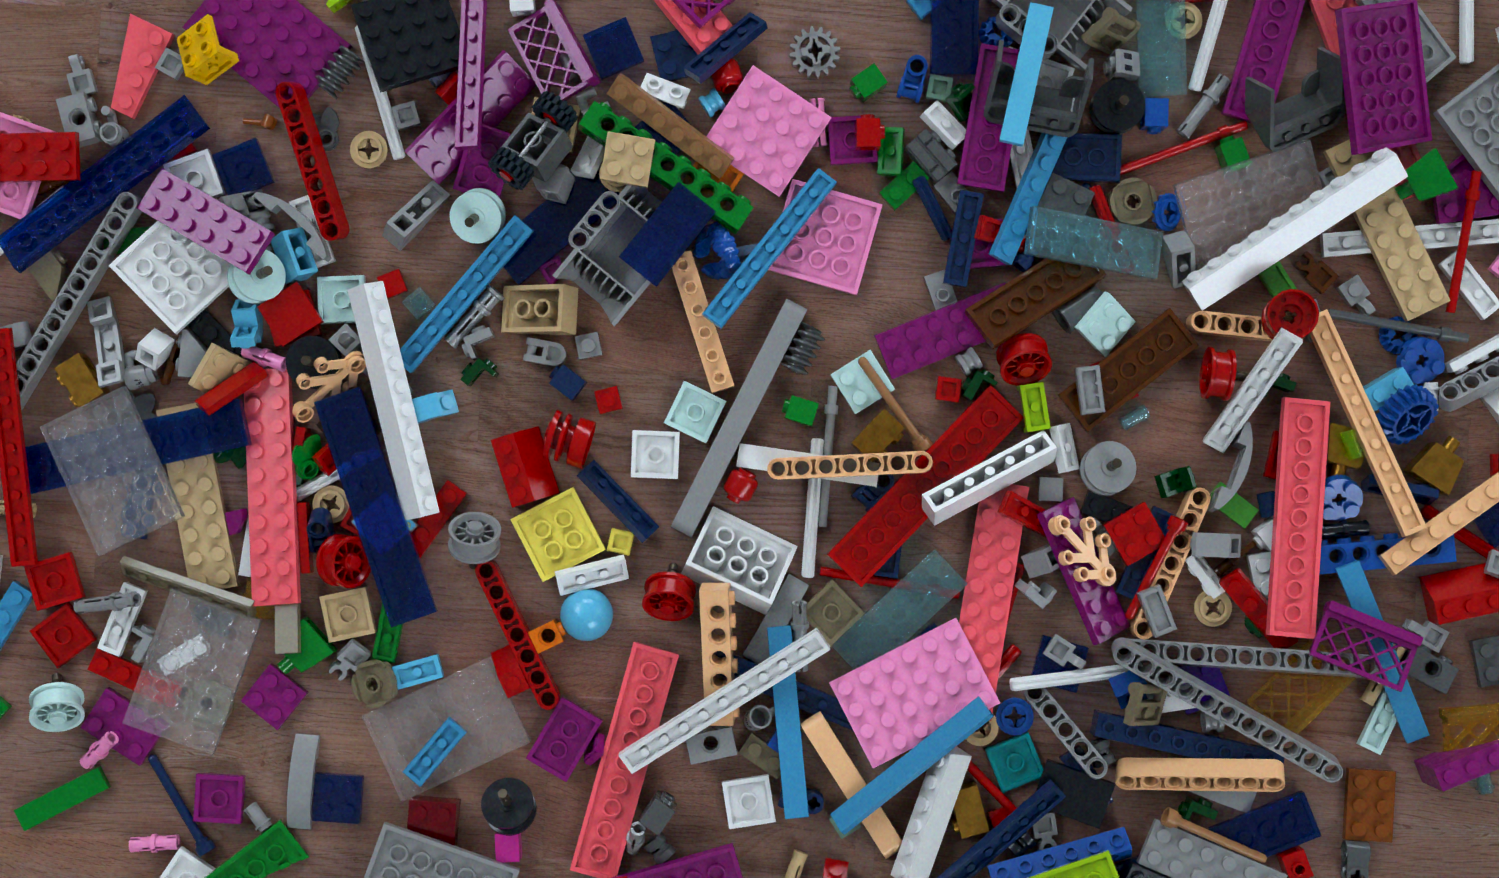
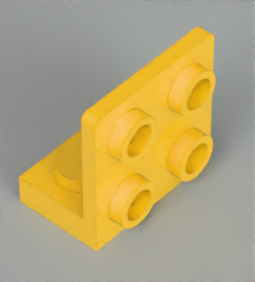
[177,14,239,85]

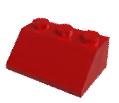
[491,426,560,508]
[1419,562,1499,625]

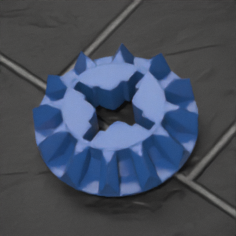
[979,16,1014,47]
[1151,193,1181,231]
[1379,316,1418,354]
[995,697,1034,736]

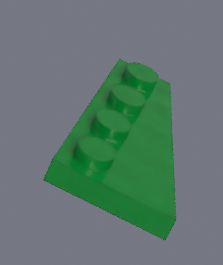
[204,819,309,878]

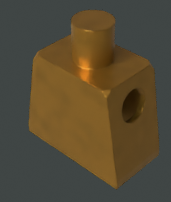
[1327,423,1365,476]
[1403,436,1464,495]

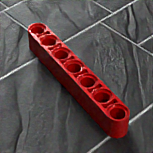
[275,82,350,241]
[475,560,561,710]

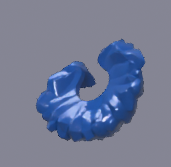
[693,222,742,281]

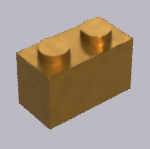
[54,353,111,409]
[851,408,905,462]
[951,781,989,839]

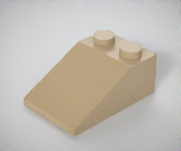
[501,284,578,335]

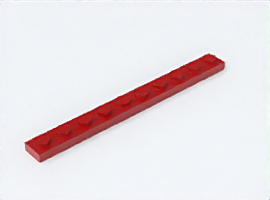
[0,328,38,567]

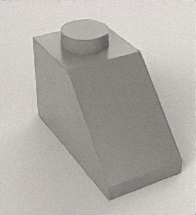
[1162,230,1196,289]
[1021,544,1060,578]

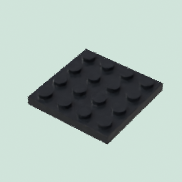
[351,0,460,93]

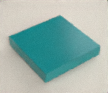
[984,731,1043,793]

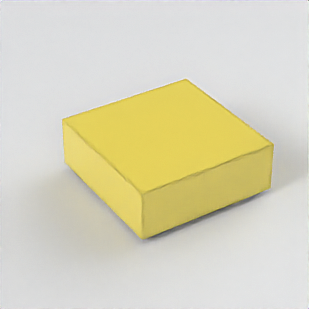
[606,528,634,556]

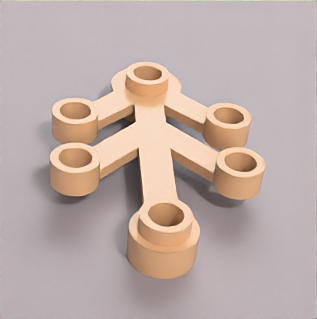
[292,351,366,423]
[1048,515,1116,586]

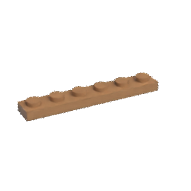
[607,73,735,179]

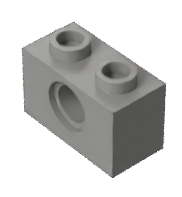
[56,92,103,148]
[686,726,737,765]

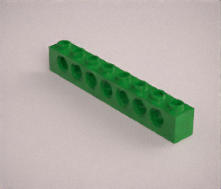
[578,100,754,235]

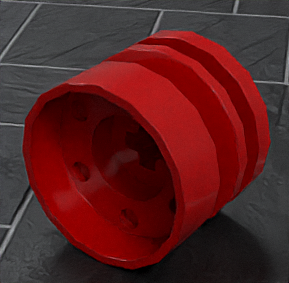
[1261,289,1319,340]
[543,410,596,469]

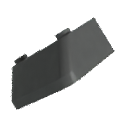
[984,40,1094,137]
[1245,47,1345,152]

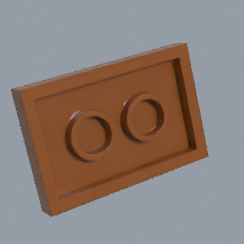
[1342,767,1396,843]

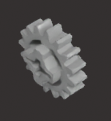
[789,26,840,79]

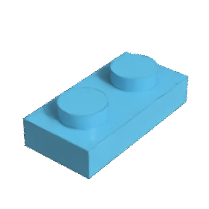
[392,654,444,690]

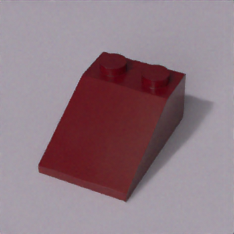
[407,795,461,846]

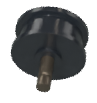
[1089,79,1145,134]
[286,336,342,389]
[481,778,537,836]

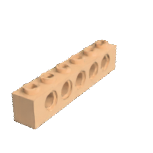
[669,250,735,394]
[699,583,740,726]

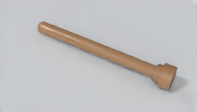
[858,357,933,451]
[1160,807,1267,863]

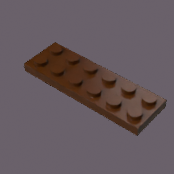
[964,239,1106,349]
[1058,308,1199,432]

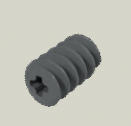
[315,46,365,100]
[780,322,825,375]

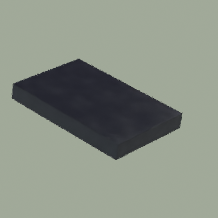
[1035,759,1115,829]

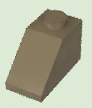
[25,248,70,302]

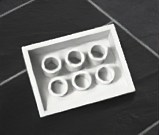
[681,506,798,615]

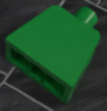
[1395,148,1459,202]
[277,617,338,674]

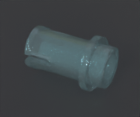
[1118,405,1151,431]
[1475,773,1495,795]

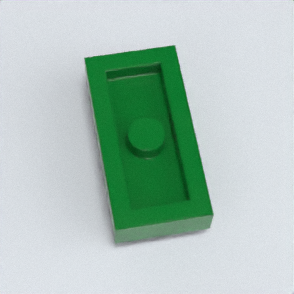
[877,127,905,176]
[879,161,930,211]

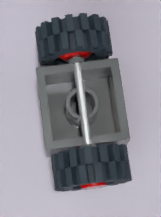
[488,91,578,190]

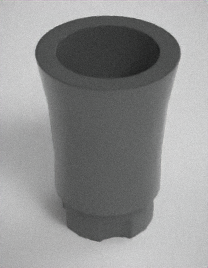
[1052,285,1103,334]

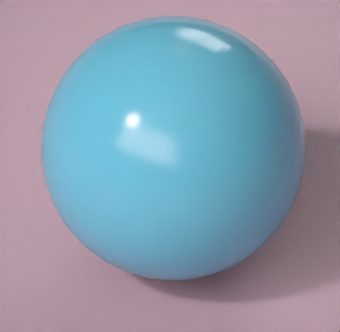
[560,588,613,641]

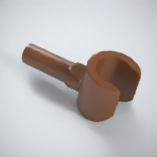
[243,114,278,130]

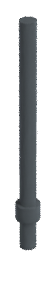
[1328,308,1469,343]

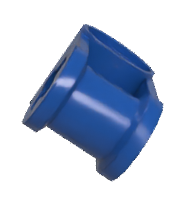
[896,55,928,103]

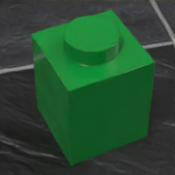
[849,63,888,103]
[1214,135,1252,174]
[782,395,819,426]

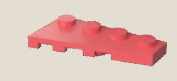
[111,14,175,120]

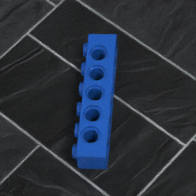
[1319,533,1457,575]
[987,827,1132,878]

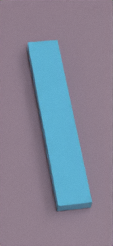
[999,2,1054,147]

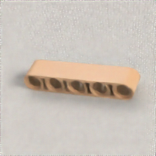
[1186,311,1303,342]

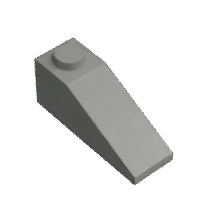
[382,180,450,251]

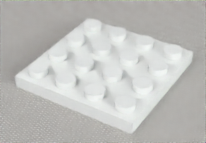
[109,221,230,334]

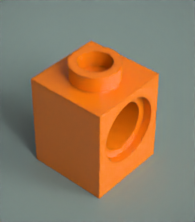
[528,618,567,654]

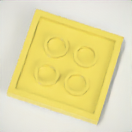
[510,487,606,582]

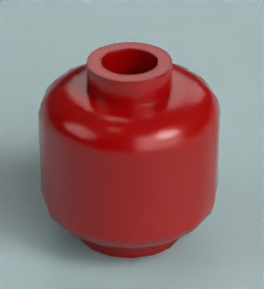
[711,59,743,94]
[724,467,758,504]

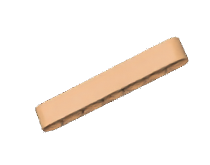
[767,451,933,480]
[1129,487,1211,640]
[800,711,902,859]
[1116,757,1285,792]

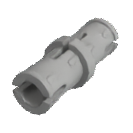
[625,821,646,855]

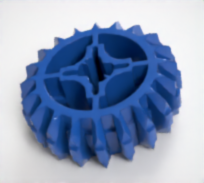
[1376,384,1439,445]

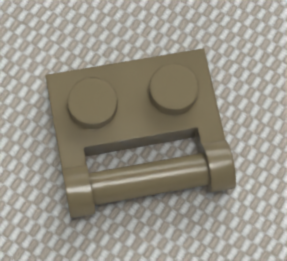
[1081,7,1141,55]
[1123,682,1167,726]

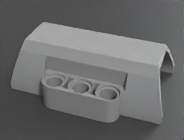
[990,0,1133,71]
[552,185,702,327]

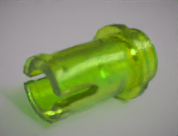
[1339,429,1364,461]

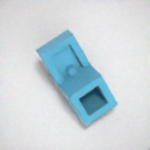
[230,299,263,349]
[412,389,459,424]

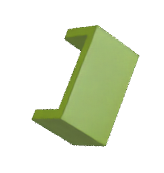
[1016,382,1051,433]

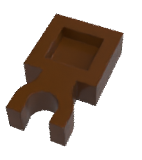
[1293,251,1339,294]

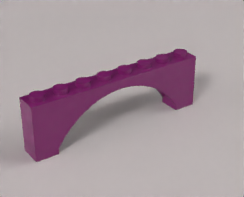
[1414,739,1499,792]

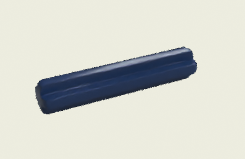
[912,176,952,241]

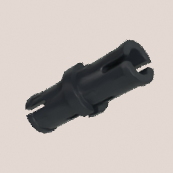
[1322,520,1370,539]

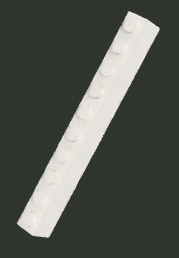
[1181,147,1408,311]
[348,281,440,521]

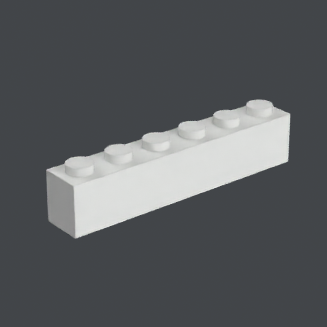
[922,430,1057,526]
[890,746,972,878]

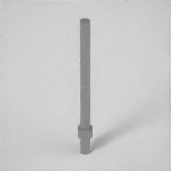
[818,386,839,527]

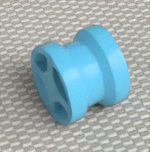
[698,88,726,118]

